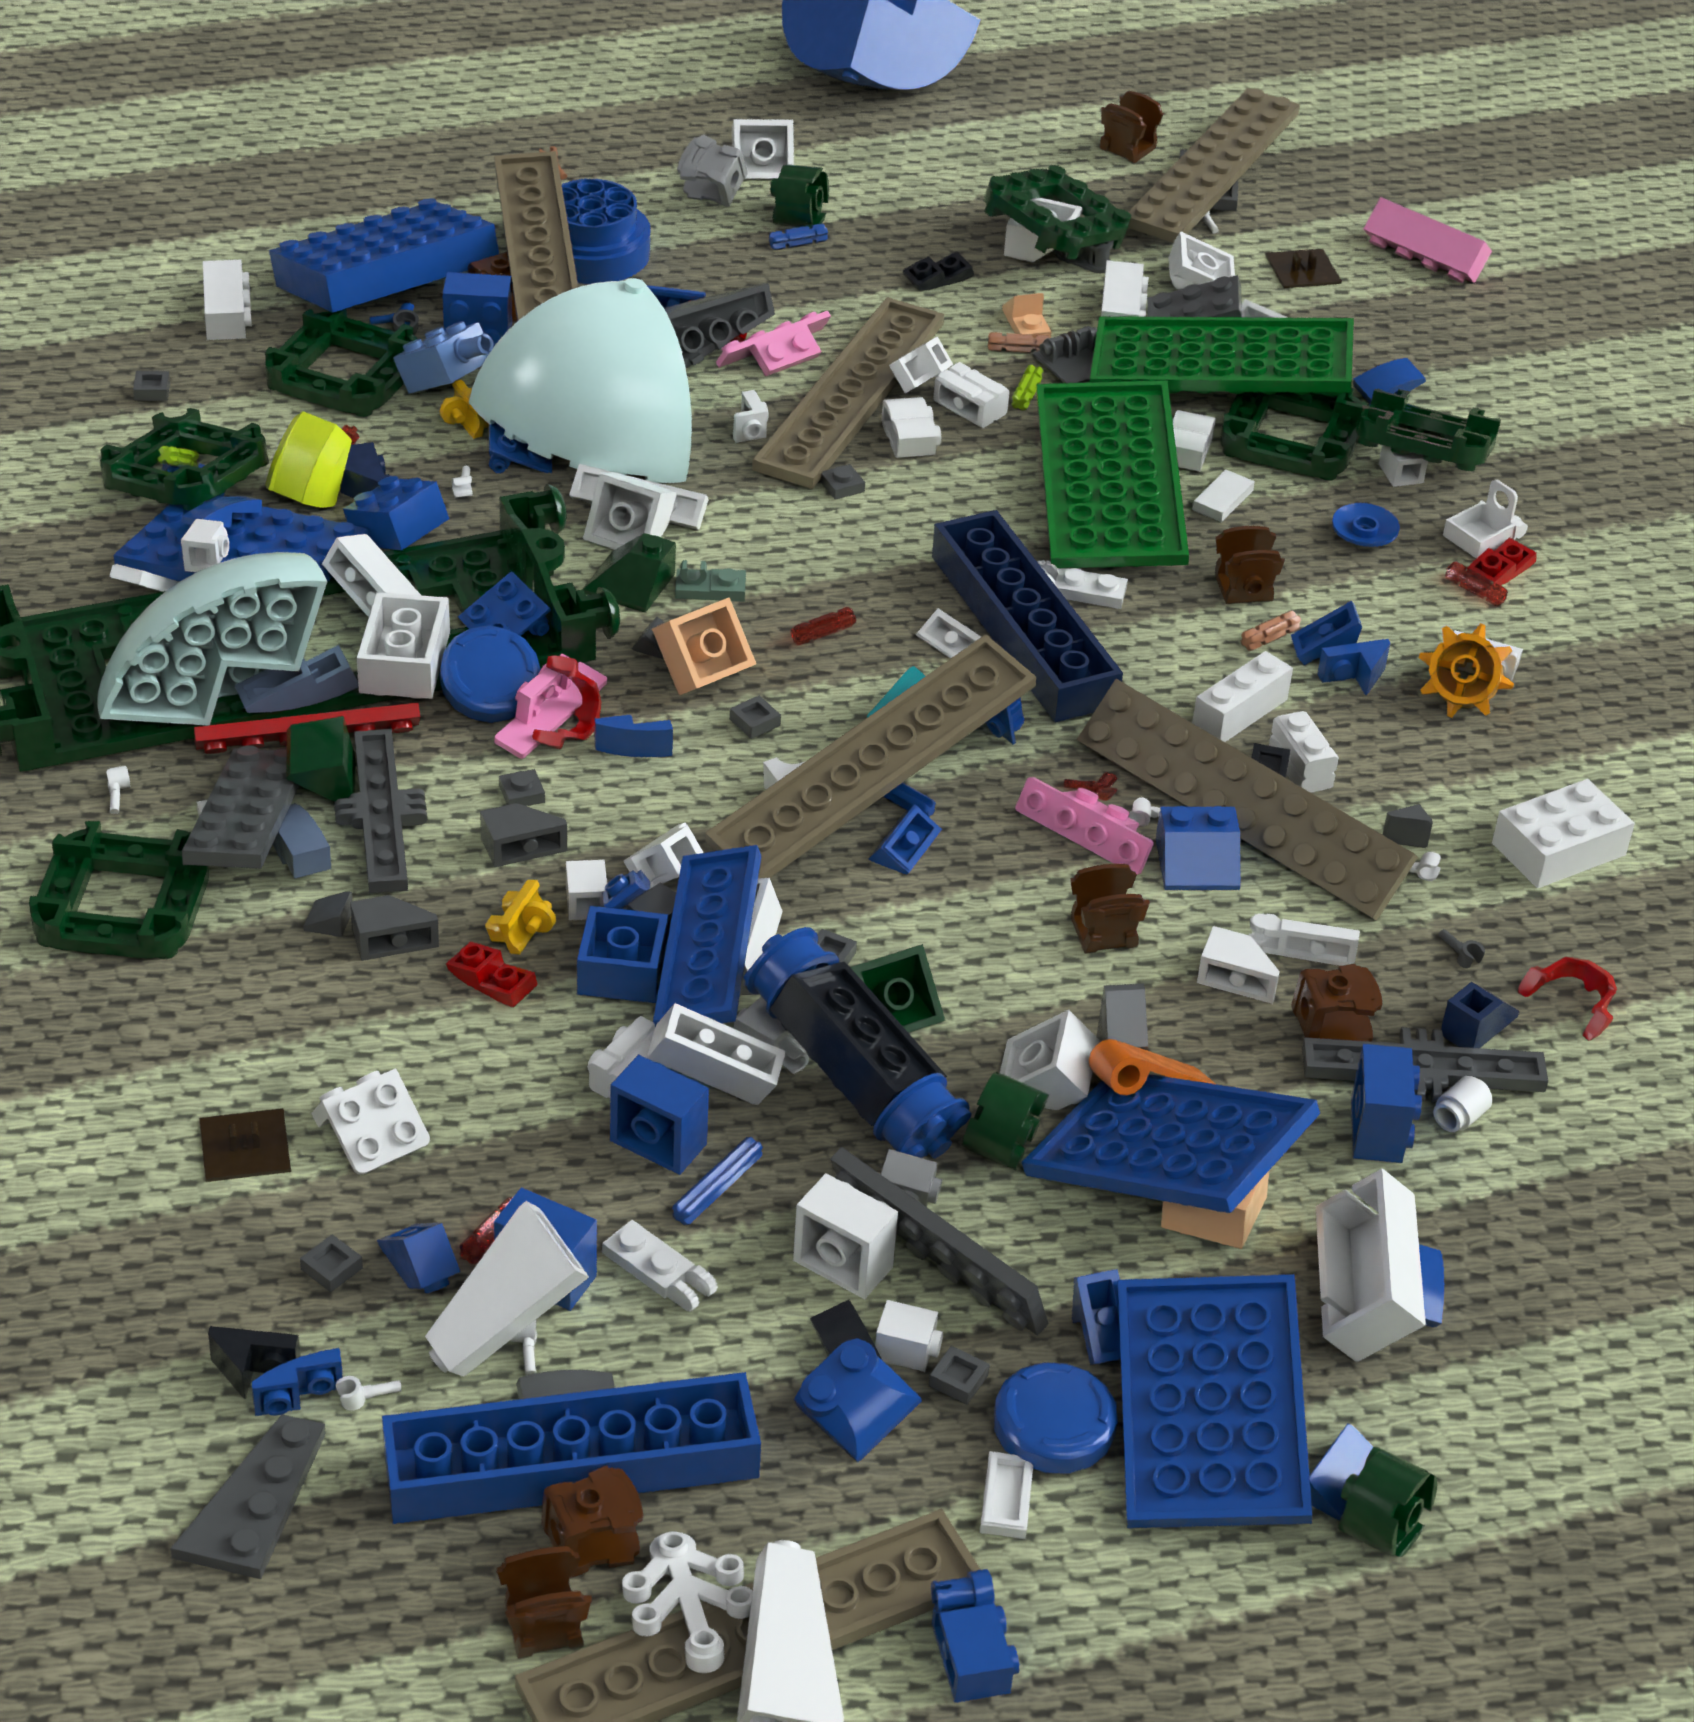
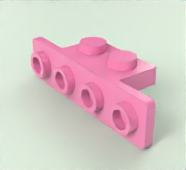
[716,311,831,376]
[494,654,607,759]
[1015,777,1154,875]

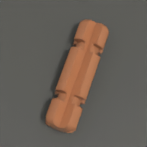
[988,332,1049,353]
[1241,611,1301,651]

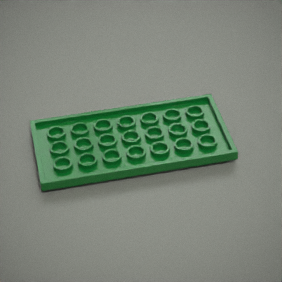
[1090,316,1354,395]
[1036,380,1189,568]

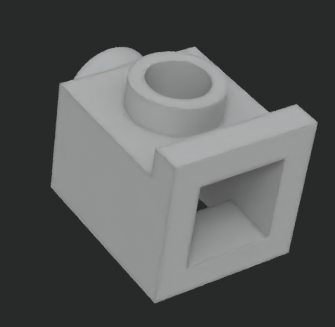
[881,1149,942,1207]

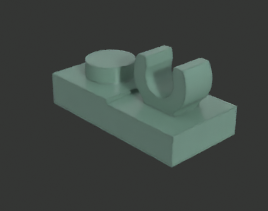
[675,560,746,602]

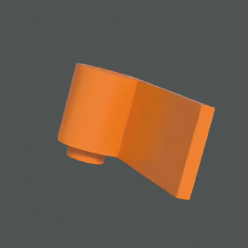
[1089,1039,1216,1096]

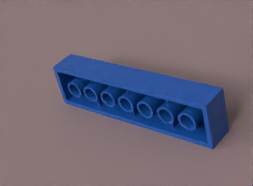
[382,1372,761,1524]

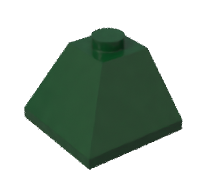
[583,533,676,613]

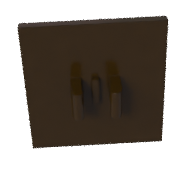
[1265,248,1342,289]
[199,1108,291,1182]

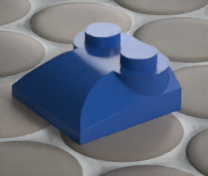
[794,1338,922,1462]

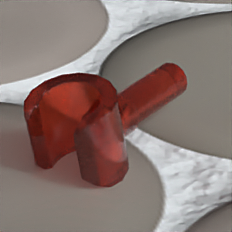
[1063,772,1118,801]

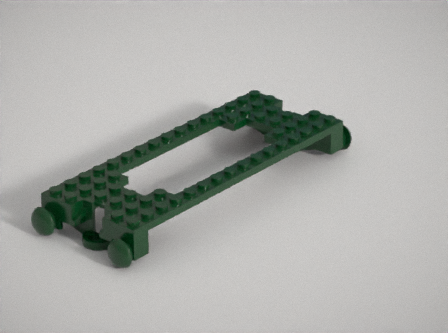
[0,484,620,772]

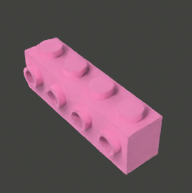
[1364,197,1492,283]

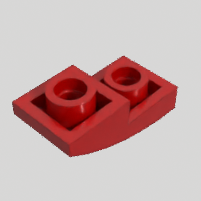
[1467,537,1537,587]
[446,942,538,1008]

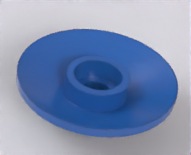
[1332,503,1400,547]

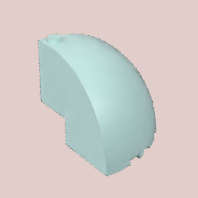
[469,278,692,483]
[97,552,327,725]

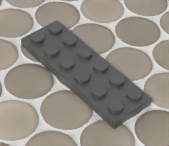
[182,746,299,869]
[830,1147,1049,1336]

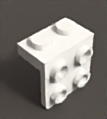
[311,1068,430,1175]

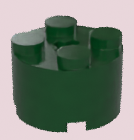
[770,164,829,229]
[962,1072,1049,1170]
[1338,1446,1437,1557]

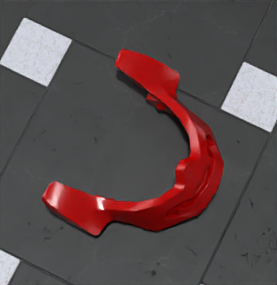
[532,655,602,749]
[1517,956,1617,1041]

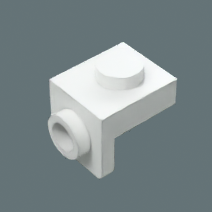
[733,390,769,443]

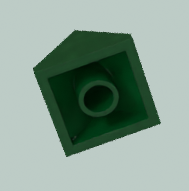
[286,716,355,802]
[850,944,945,1033]

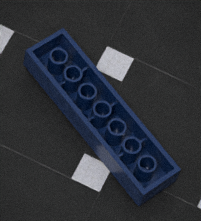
[932,510,1123,723]

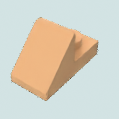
[1002,293,1052,338]

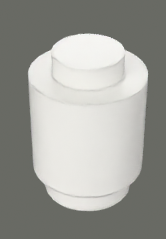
[1433,1076,1492,1132]

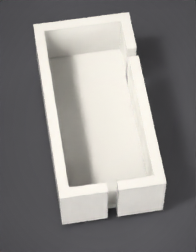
[1316,1168,1426,1362]

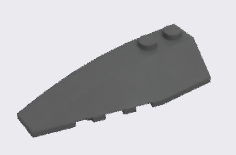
[664,283,775,368]

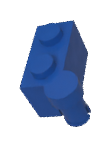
[931,1569,1019,1703]

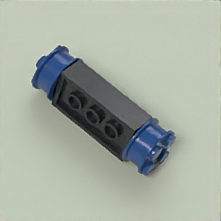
[743,927,972,1158]

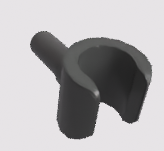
[1439,929,1485,968]

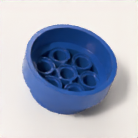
[562,179,651,284]

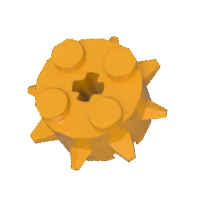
[1418,623,1514,718]

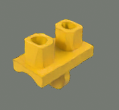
[440,379,489,439]
[485,880,556,955]

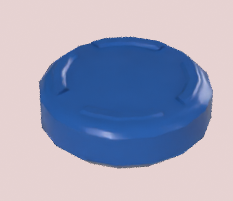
[439,625,541,723]
[994,1362,1117,1474]

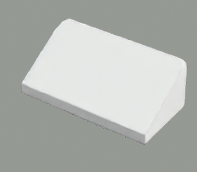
[916,608,981,659]

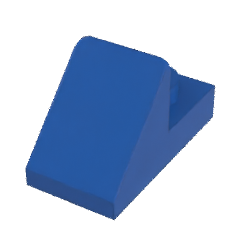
[1291,601,1362,665]
[1317,639,1390,695]
[1072,1269,1121,1365]

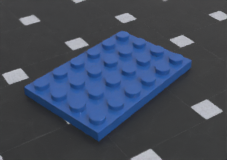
[113,496,369,582]
[1021,1074,1320,1213]
[1118,1274,1312,1528]

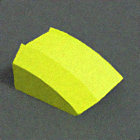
[265,411,352,508]

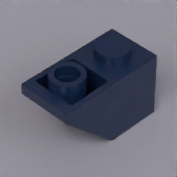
[340,442,390,498]
[1441,982,1520,1048]

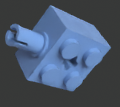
[393,321,494,394]

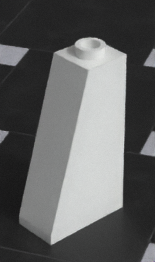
[425,1201,589,1376]
[737,1540,844,1722]

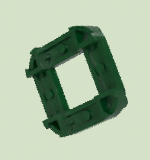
[983,165,1132,259]
[265,308,418,417]
[1220,388,1368,481]
[1356,389,1501,471]
[100,408,269,511]
[29,821,209,959]

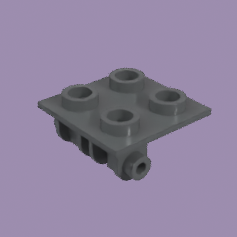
[1033,326,1097,383]

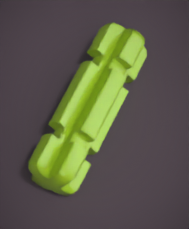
[1011,365,1043,411]
[158,446,200,467]

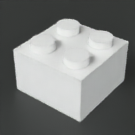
[793,1173,898,1299]

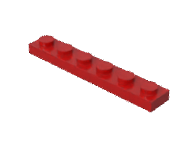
[194,702,420,754]

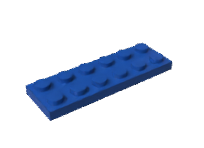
[653,845,762,1027]

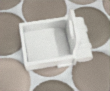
[1443,480,1528,559]

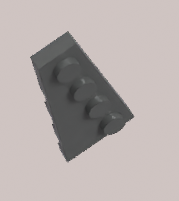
[170,1414,326,1579]

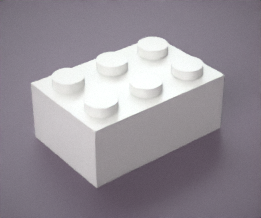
[357,592,450,699]
[1492,779,1635,889]

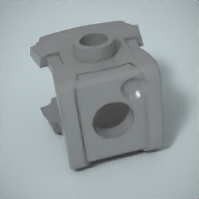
[677,134,748,207]

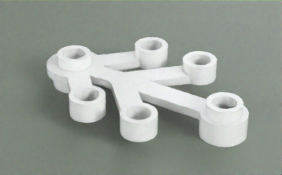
[622,1531,753,1673]

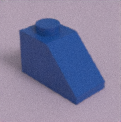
[377,1223,461,1293]

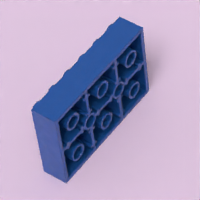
[269,198,499,313]

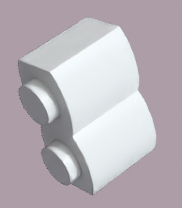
[881,397,941,458]
[1172,410,1216,471]

